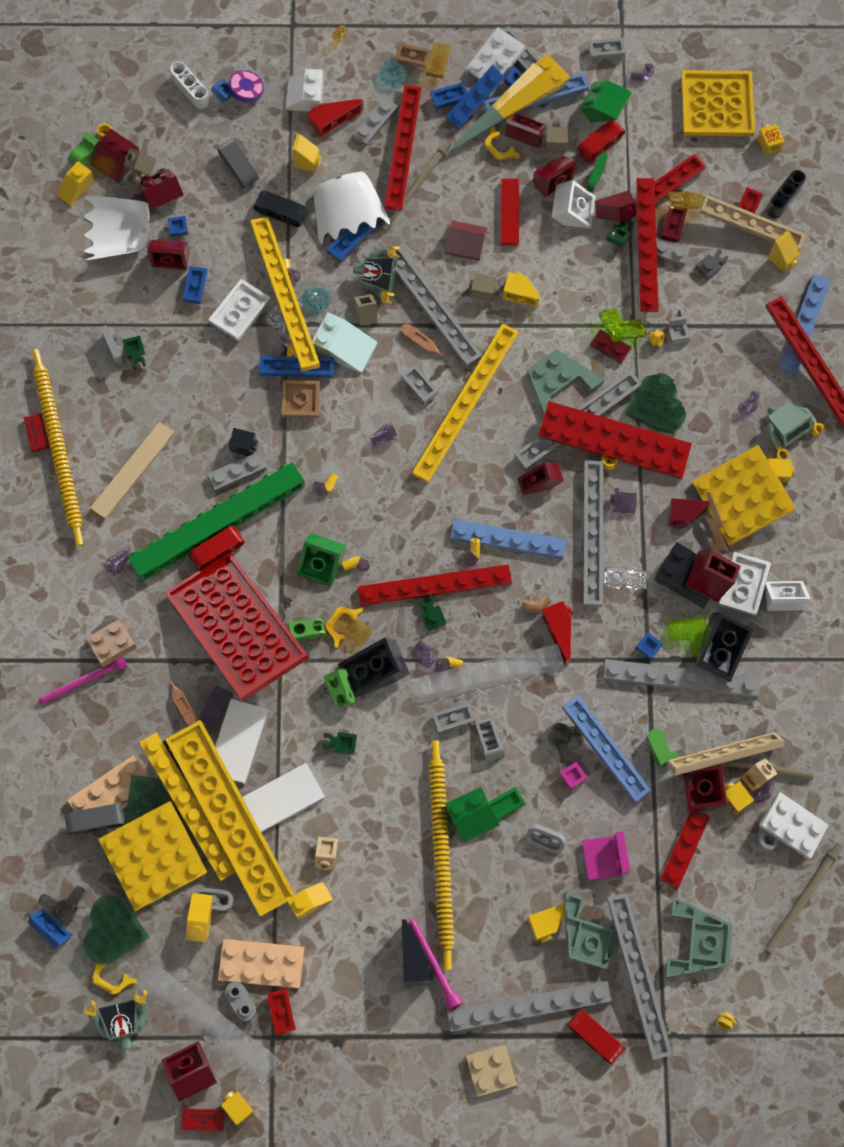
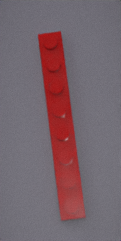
[385,85,422,211]
[636,178,659,312]
[765,296,844,429]
[357,564,512,607]

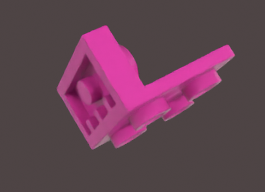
[582,831,630,880]

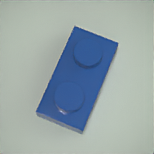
[430,82,467,110]
[182,266,208,304]
[27,909,72,949]

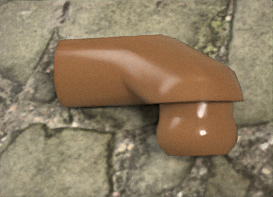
[522,595,551,614]

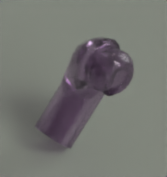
[630,63,654,81]
[738,391,760,414]
[415,640,435,668]

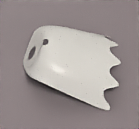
[314,171,390,245]
[84,196,149,260]

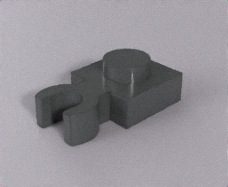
[695,249,728,280]

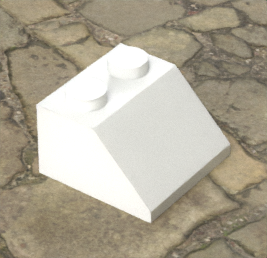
[286,69,324,111]
[552,180,596,229]

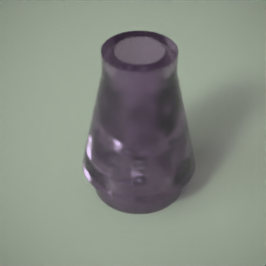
[369,423,398,447]
[104,548,132,575]

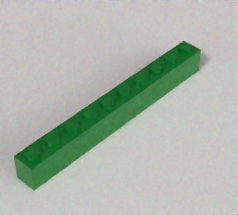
[128,462,305,582]

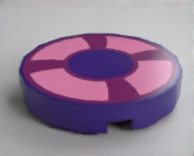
[228,70,264,103]

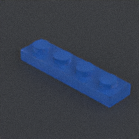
[445,65,505,130]
[327,208,388,263]
[259,356,334,378]

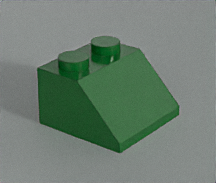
[579,80,631,123]
[296,533,347,587]
[445,787,500,843]

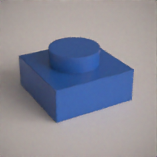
[503,66,522,88]
[210,79,233,102]
[168,216,189,238]
[635,632,663,660]

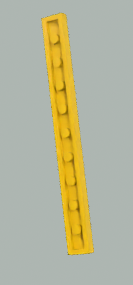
[250,216,320,372]
[412,323,519,484]

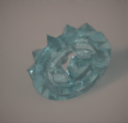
[379,60,407,87]
[302,284,331,312]

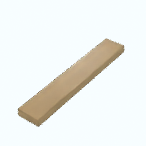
[698,195,806,251]
[90,422,175,520]
[667,732,784,775]

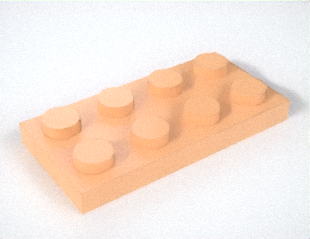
[67,755,156,834]
[218,939,305,989]

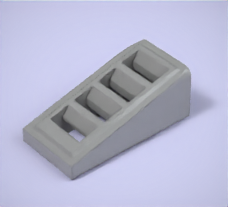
[474,717,505,762]

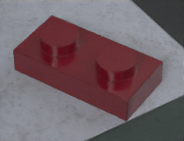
[661,204,688,243]
[590,329,632,364]

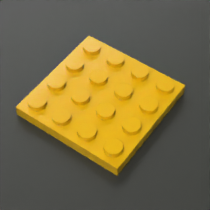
[681,70,755,136]
[692,445,796,547]
[98,801,208,911]

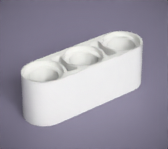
[170,62,209,109]

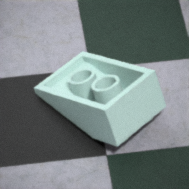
[312,312,378,374]

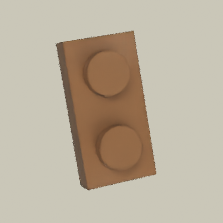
[394,43,433,69]

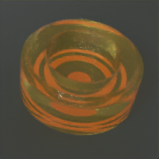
[331,25,348,42]

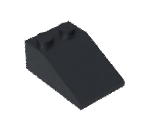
[654,542,710,609]
[696,612,754,682]
[338,637,410,698]
[402,919,433,987]

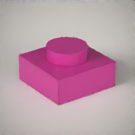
[560,762,587,790]

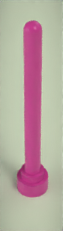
[39,657,128,704]
[409,919,463,1011]

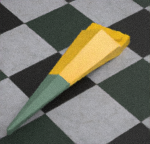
[450,54,571,152]

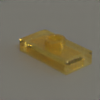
[426,42,451,79]
[666,191,704,209]
[331,606,373,647]

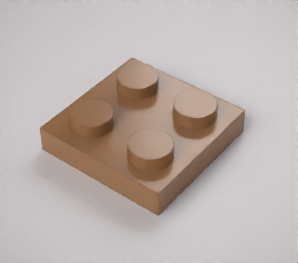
[281,380,320,418]
[86,619,137,667]

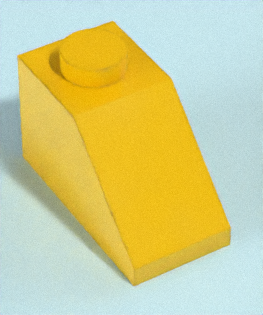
[292,134,321,172]
[57,162,94,207]
[768,231,800,273]
[503,272,540,307]
[287,882,333,921]
[186,893,213,942]
[527,903,564,943]

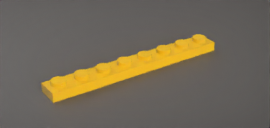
[139,732,236,881]

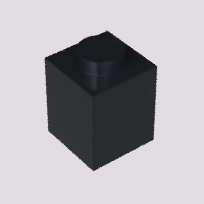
[228,428,259,456]

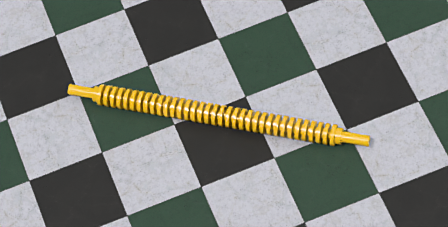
[32,349,84,547]
[429,740,455,971]

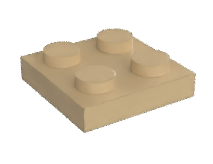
[466,1044,517,1097]

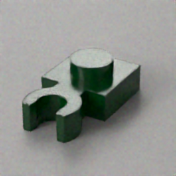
[606,221,634,248]
[122,335,146,370]
[419,594,446,631]
[322,732,357,755]

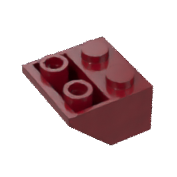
[137,168,184,210]
[686,550,741,602]

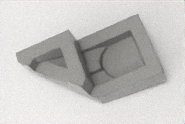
[668,307,690,345]

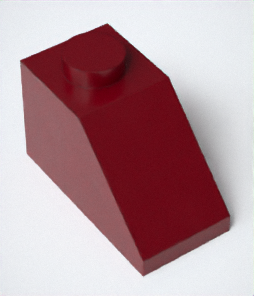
[594,191,637,222]
[518,462,564,495]
[668,498,709,529]

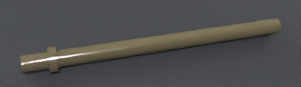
[379,140,452,232]
[683,752,814,780]
[765,843,843,955]

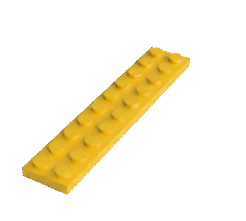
[165,720,295,917]

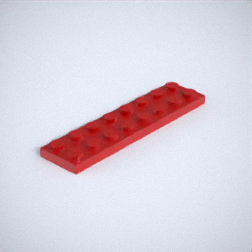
[538,401,692,480]

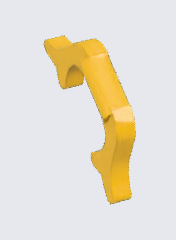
[484,126,520,161]
[326,607,363,648]
[93,956,138,995]

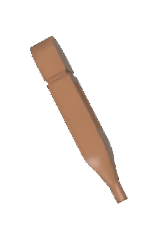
[401,324,443,357]
[170,682,199,726]

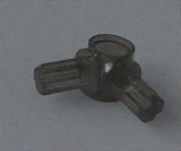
[548,723,582,763]
[38,886,86,925]

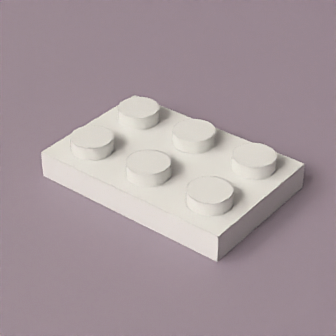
[466,27,526,79]
[208,279,271,342]
[718,552,771,617]
[759,792,828,859]

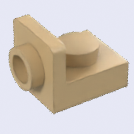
[741,759,777,792]
[315,837,338,870]

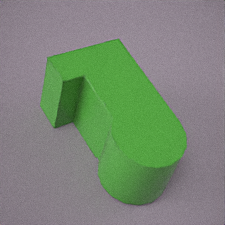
[68,132,99,166]
[287,618,326,642]
[323,669,355,709]
[646,729,678,769]

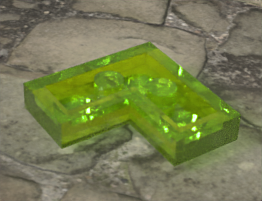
[599,309,647,341]
[666,617,707,658]

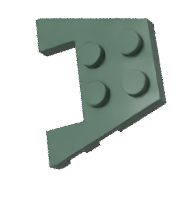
[527,349,605,413]
[563,892,638,969]
[665,897,732,978]

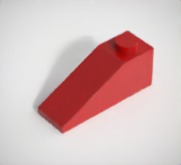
[307,98,363,137]
[541,601,573,666]

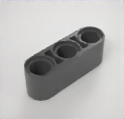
[217,139,259,188]
[64,804,125,835]

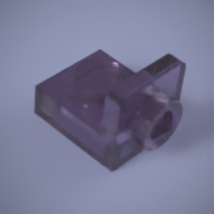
[609,488,637,514]

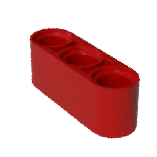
[576,121,626,163]
[188,526,245,571]
[567,1009,626,1065]

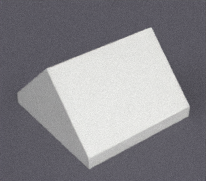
[765,581,810,611]

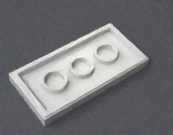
[215,699,268,784]
[242,763,325,833]

